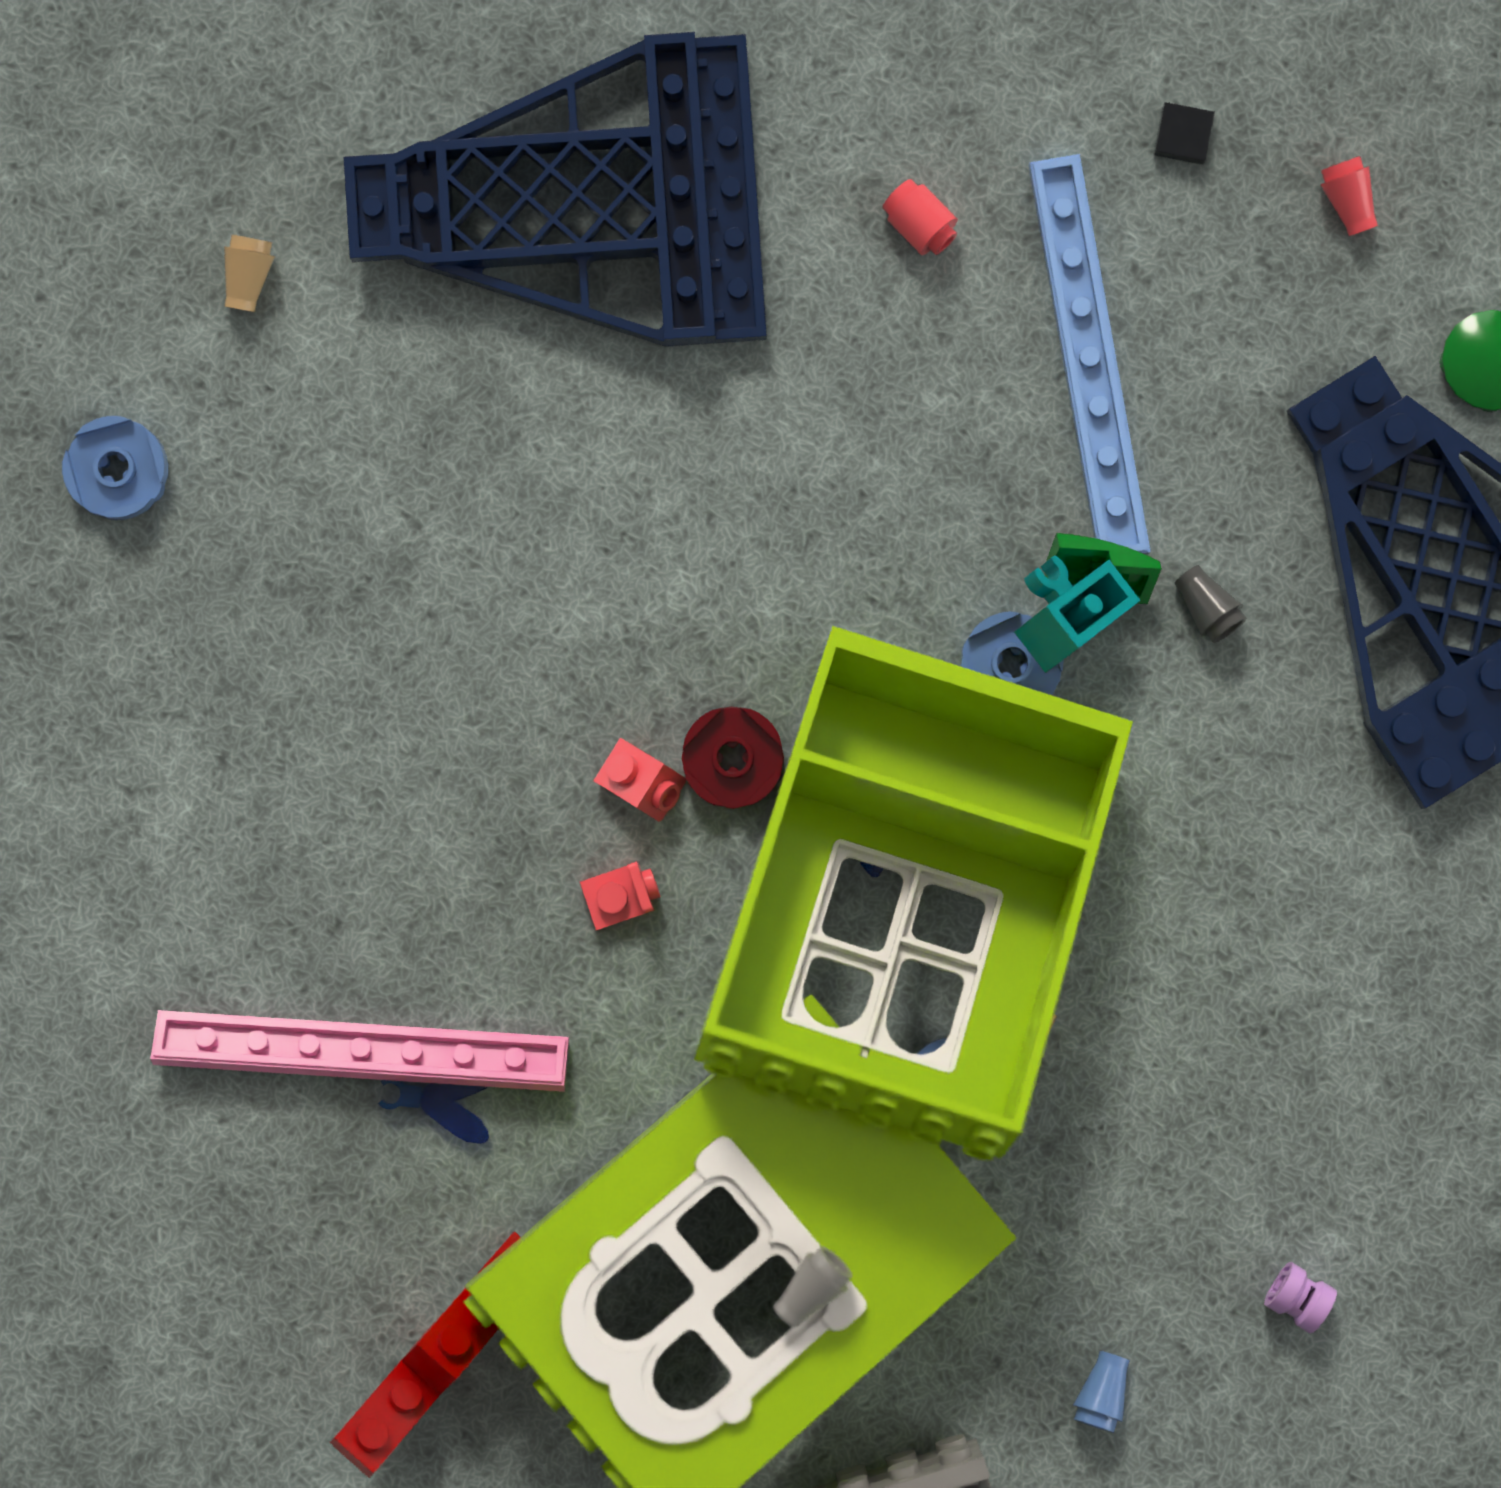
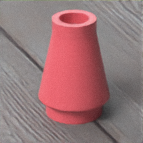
[1320,156,1378,236]

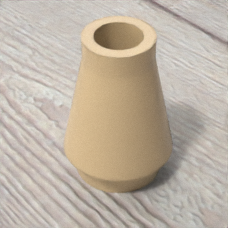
[224,234,275,312]

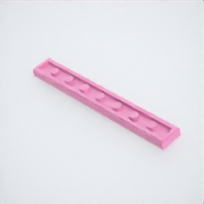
[150,1010,569,1092]

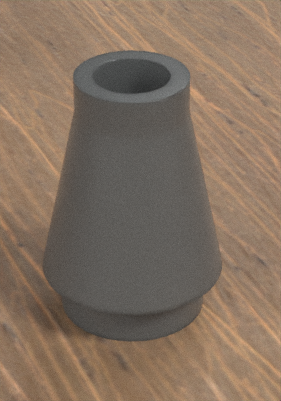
[1174,565,1247,643]

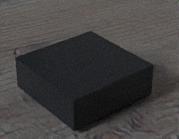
[1154,102,1215,165]

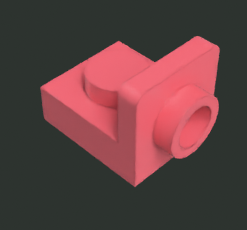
[580,862,661,930]

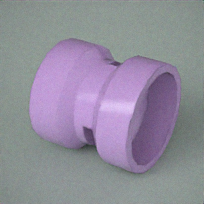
[1264,1262,1337,1334]

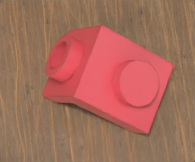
[593,738,686,822]

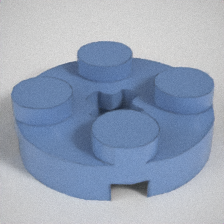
[62,416,168,520]
[960,611,1064,695]

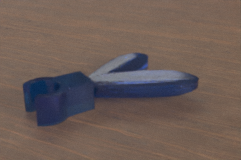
[378,1080,489,1144]

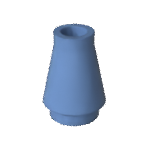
[1073,1351,1130,1433]

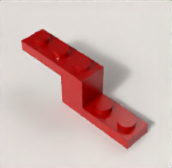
[330,1231,520,1478]

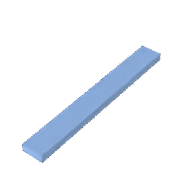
[1029,154,1151,554]

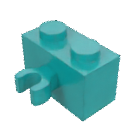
[1014,555,1141,673]

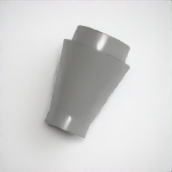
[774,1246,853,1328]

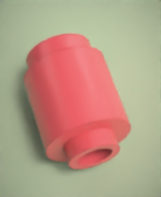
[882,179,958,255]

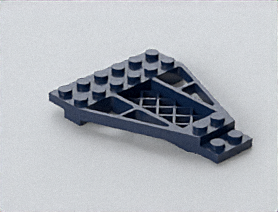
[343,32,767,347]
[1286,356,1501,809]

